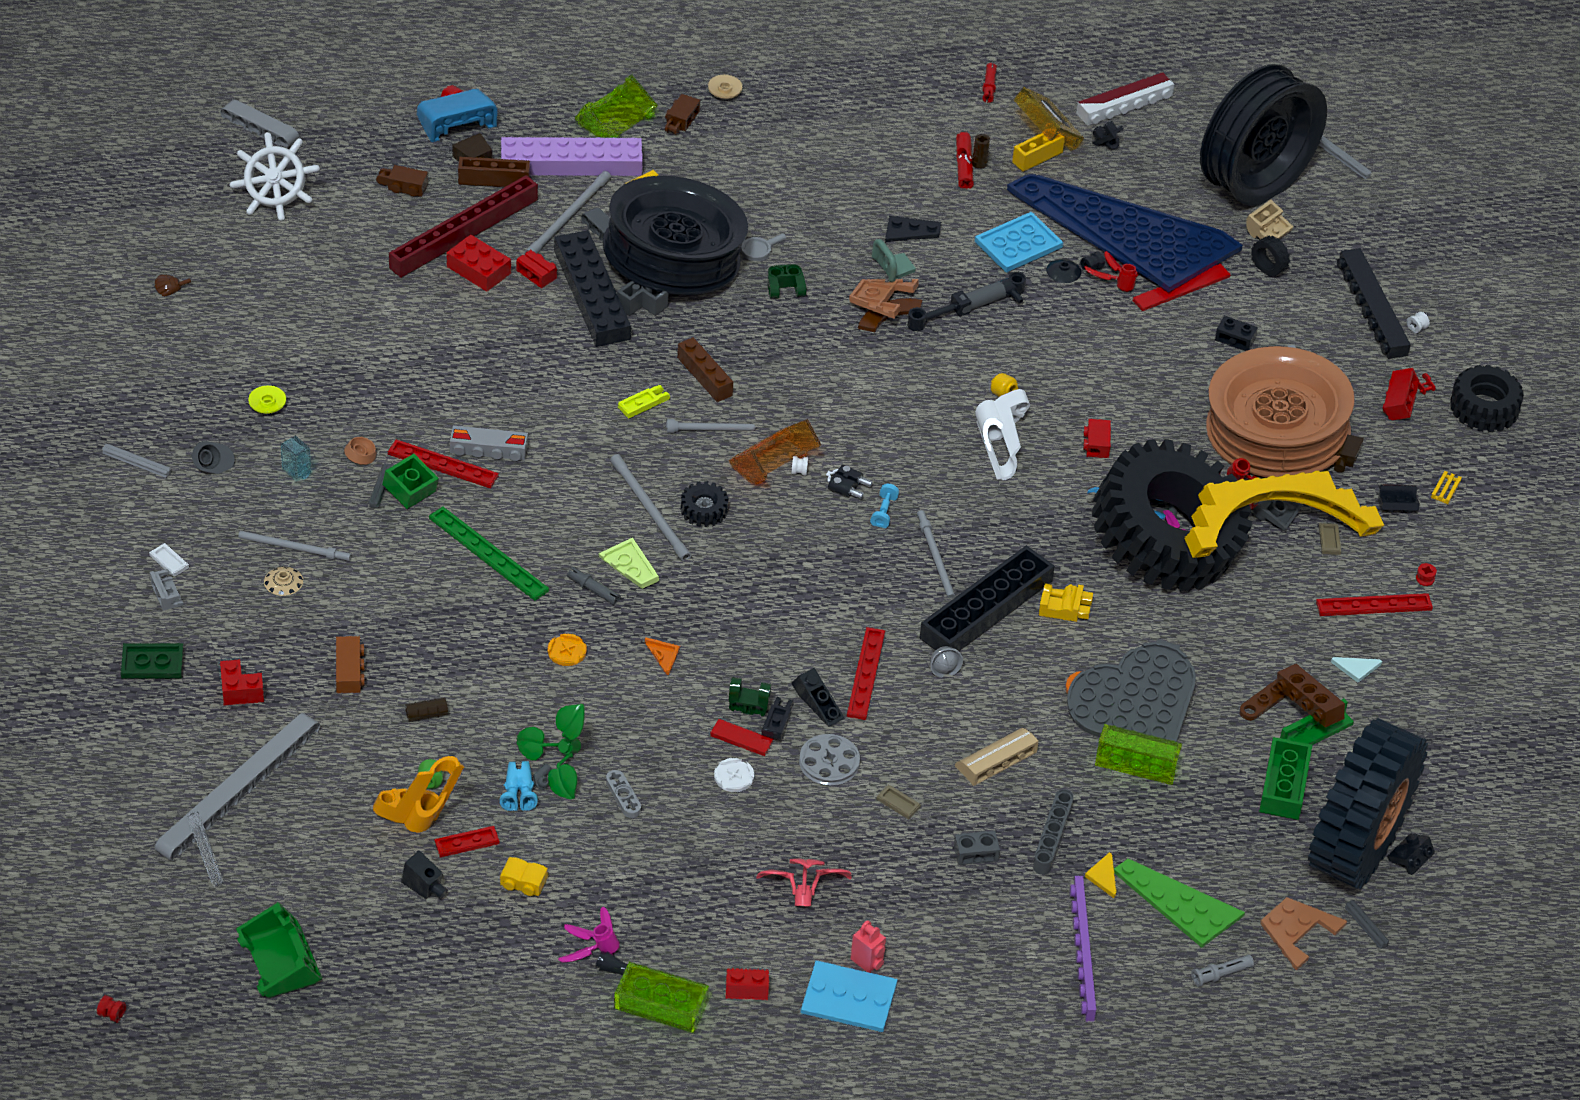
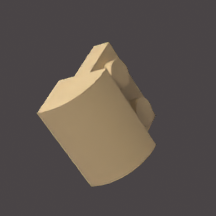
[1246,200,1293,239]

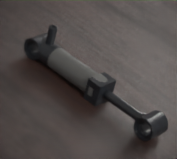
[907,272,1026,332]

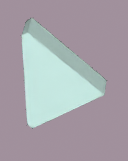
[1331,657,1382,682]

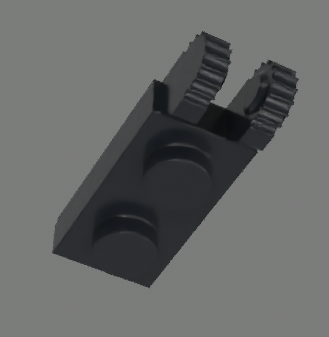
[761,697,793,740]

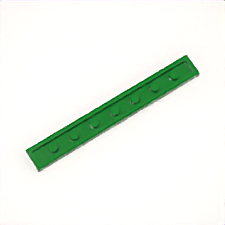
[429,506,549,601]

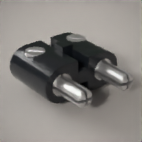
[826,465,873,499]

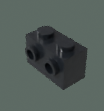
[1215,316,1258,351]

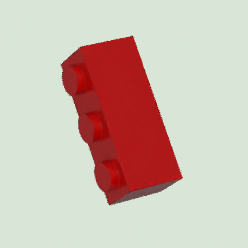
[1383,367,1419,420]

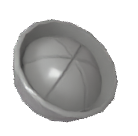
[931,646,963,678]

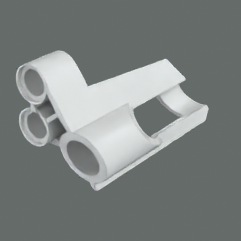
[975,389,1030,480]

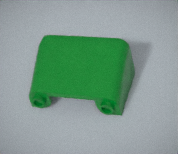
[236,902,322,998]

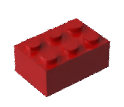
[447,234,511,292]

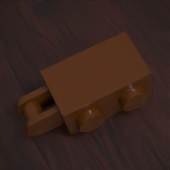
[665,94,700,135]
[376,165,428,197]

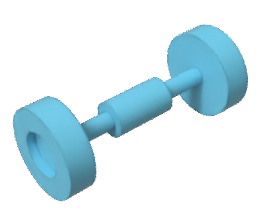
[870,484,899,528]

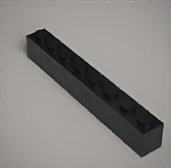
[1337,248,1411,359]

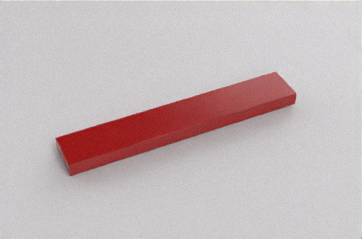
[1132,263,1231,311]
[388,439,499,489]
[1316,593,1433,616]
[847,627,885,720]

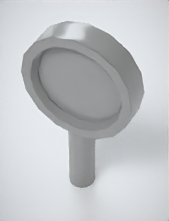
[741,233,786,261]

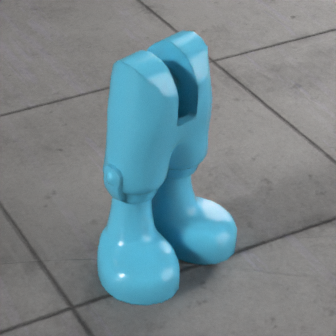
[500,761,538,811]

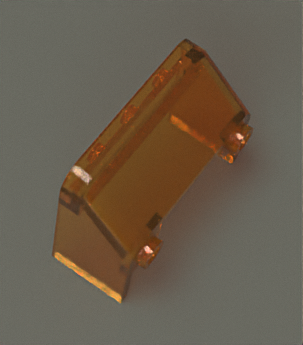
[728,419,821,485]

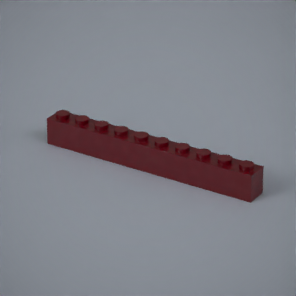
[389,175,538,278]

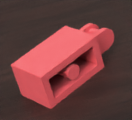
[851,920,886,973]

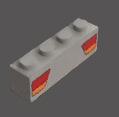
[450,426,528,461]

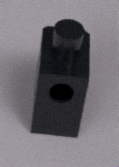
[401,850,448,899]

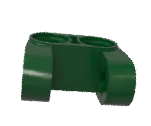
[767,264,806,298]
[729,677,772,717]

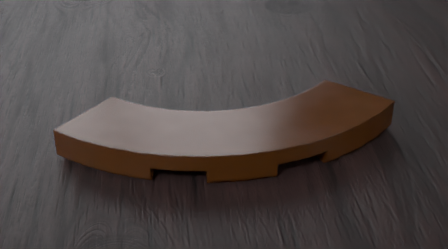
[858,298,922,333]

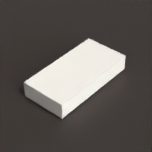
[149,543,189,577]

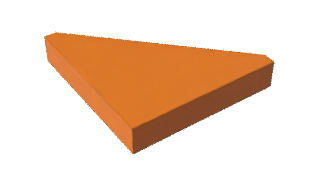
[644,637,680,675]

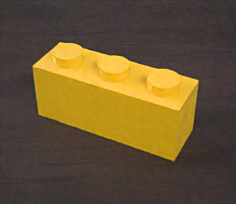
[1012,127,1065,172]

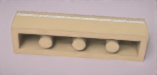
[955,728,1038,786]

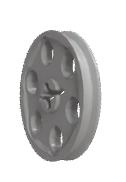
[799,734,860,785]

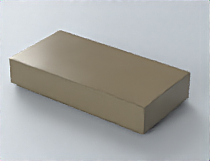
[1318,523,1341,555]
[876,784,921,820]

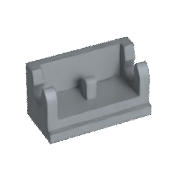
[150,569,184,611]

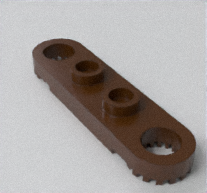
[1239,679,1287,721]

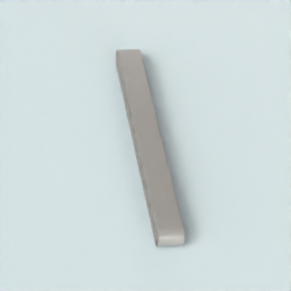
[155,713,320,861]

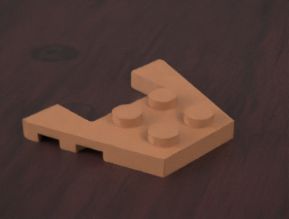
[849,279,919,318]
[1260,897,1347,970]

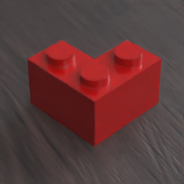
[220,660,264,705]

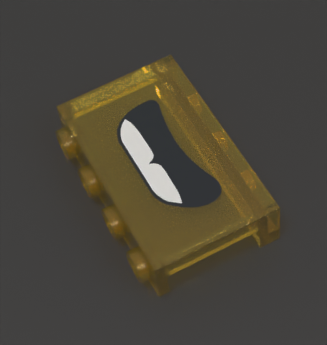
[1014,87,1084,151]

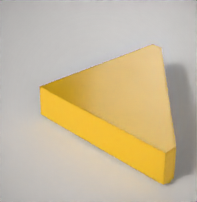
[1085,852,1116,898]

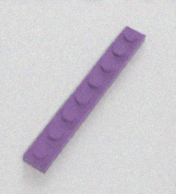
[1070,876,1096,1021]

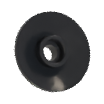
[1046,259,1082,283]

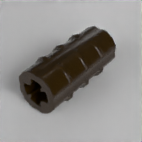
[972,134,990,169]
[405,697,448,722]

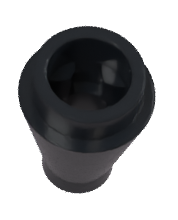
[595,951,628,976]

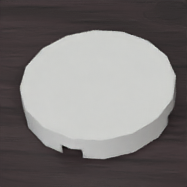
[714,758,754,792]

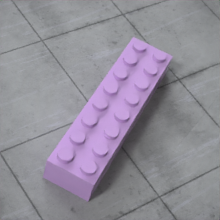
[501,137,642,176]

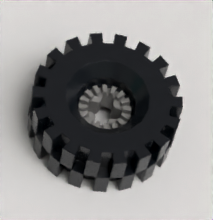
[680,481,729,527]

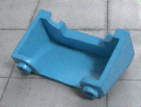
[417,89,497,142]

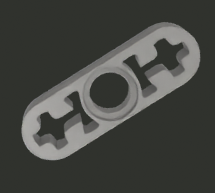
[606,770,641,818]

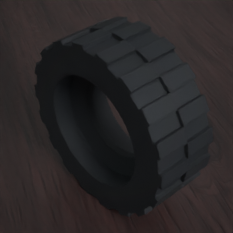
[1251,235,1290,277]

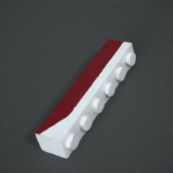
[1076,72,1174,125]

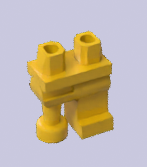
[1039,583,1093,622]

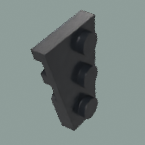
[885,215,942,243]

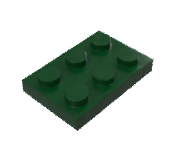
[121,643,184,679]

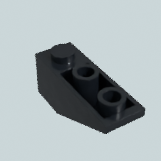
[791,667,845,727]

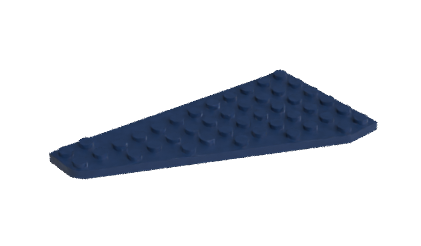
[1007,174,1243,292]

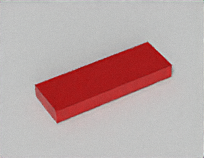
[710,719,773,757]
[434,826,500,858]

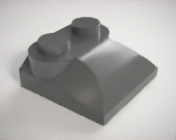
[1253,500,1302,531]

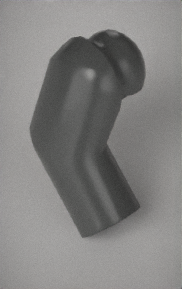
[533,764,552,789]

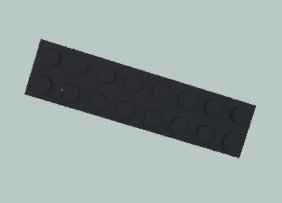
[554,230,631,347]
[919,545,1055,651]

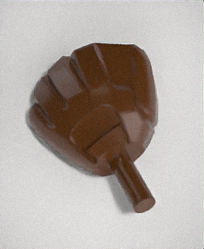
[154,274,192,297]

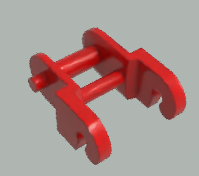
[1418,373,1436,395]

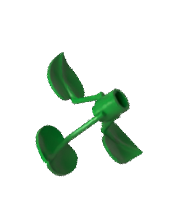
[516,704,585,799]

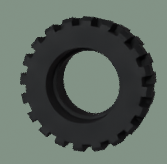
[1450,365,1524,432]

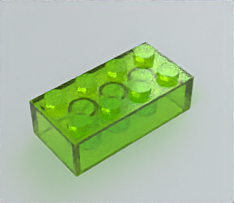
[1095,724,1182,785]
[614,961,709,1033]

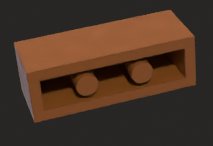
[336,636,365,693]

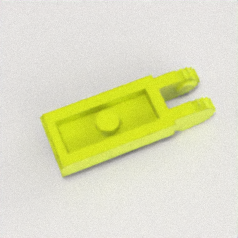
[618,385,670,419]

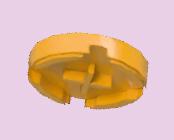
[548,634,587,666]

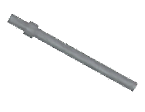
[917,510,955,598]
[239,531,351,561]

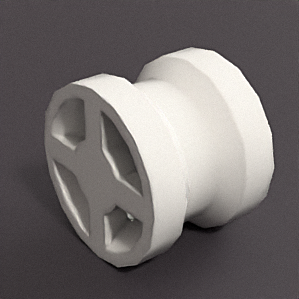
[1407,312,1430,334]
[791,456,808,476]

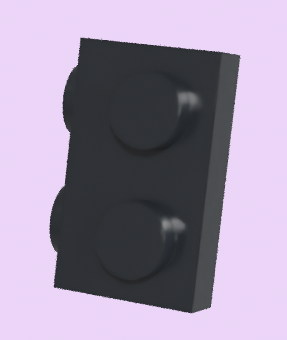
[1378,484,1420,513]
[1387,833,1435,875]

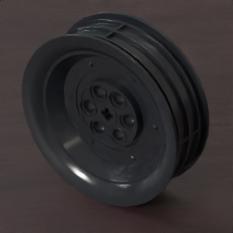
[1200,64,1327,206]
[603,176,748,295]

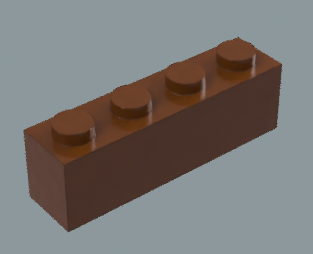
[458,157,530,187]
[677,337,733,402]

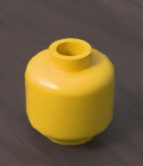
[991,373,1018,397]

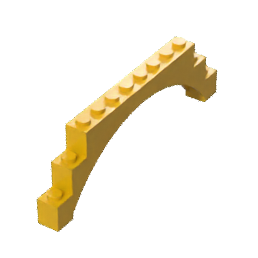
[1184,471,1384,558]

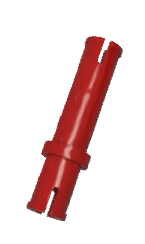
[982,63,997,103]

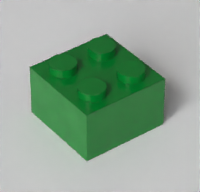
[382,454,439,509]

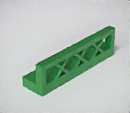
[1280,698,1354,745]

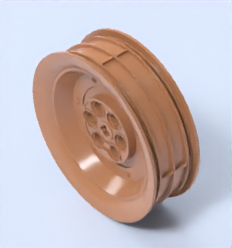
[1206,346,1354,477]

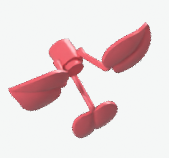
[756,858,851,907]

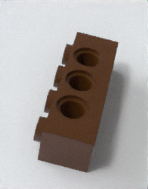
[1276,664,1345,728]

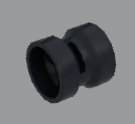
[1080,251,1105,274]

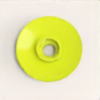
[248,385,286,414]

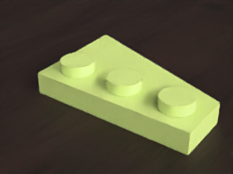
[599,538,659,589]

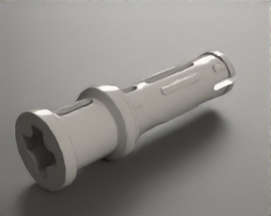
[1191,954,1254,987]

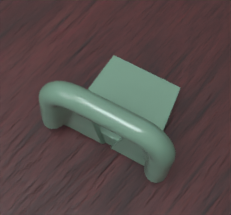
[872,239,916,282]

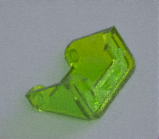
[574,74,658,138]

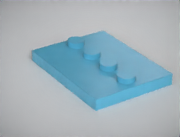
[974,212,1063,272]
[801,960,898,1032]

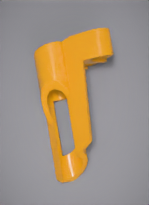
[373,756,464,833]

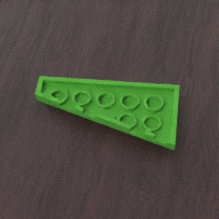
[1114,859,1245,948]

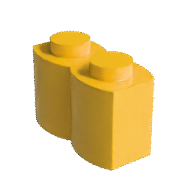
[500,857,548,896]

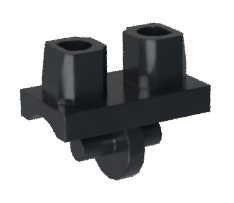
[1091,120,1124,150]

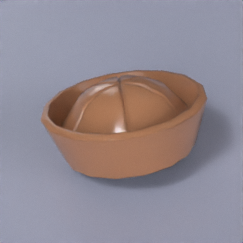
[344,437,376,465]

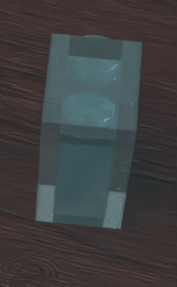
[281,435,311,482]

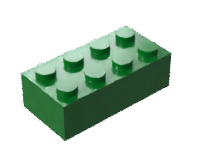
[1259,737,1312,820]

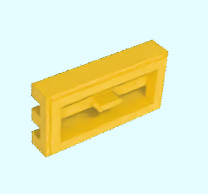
[1431,471,1462,504]

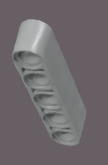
[220,99,299,149]

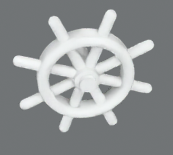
[230,132,320,221]

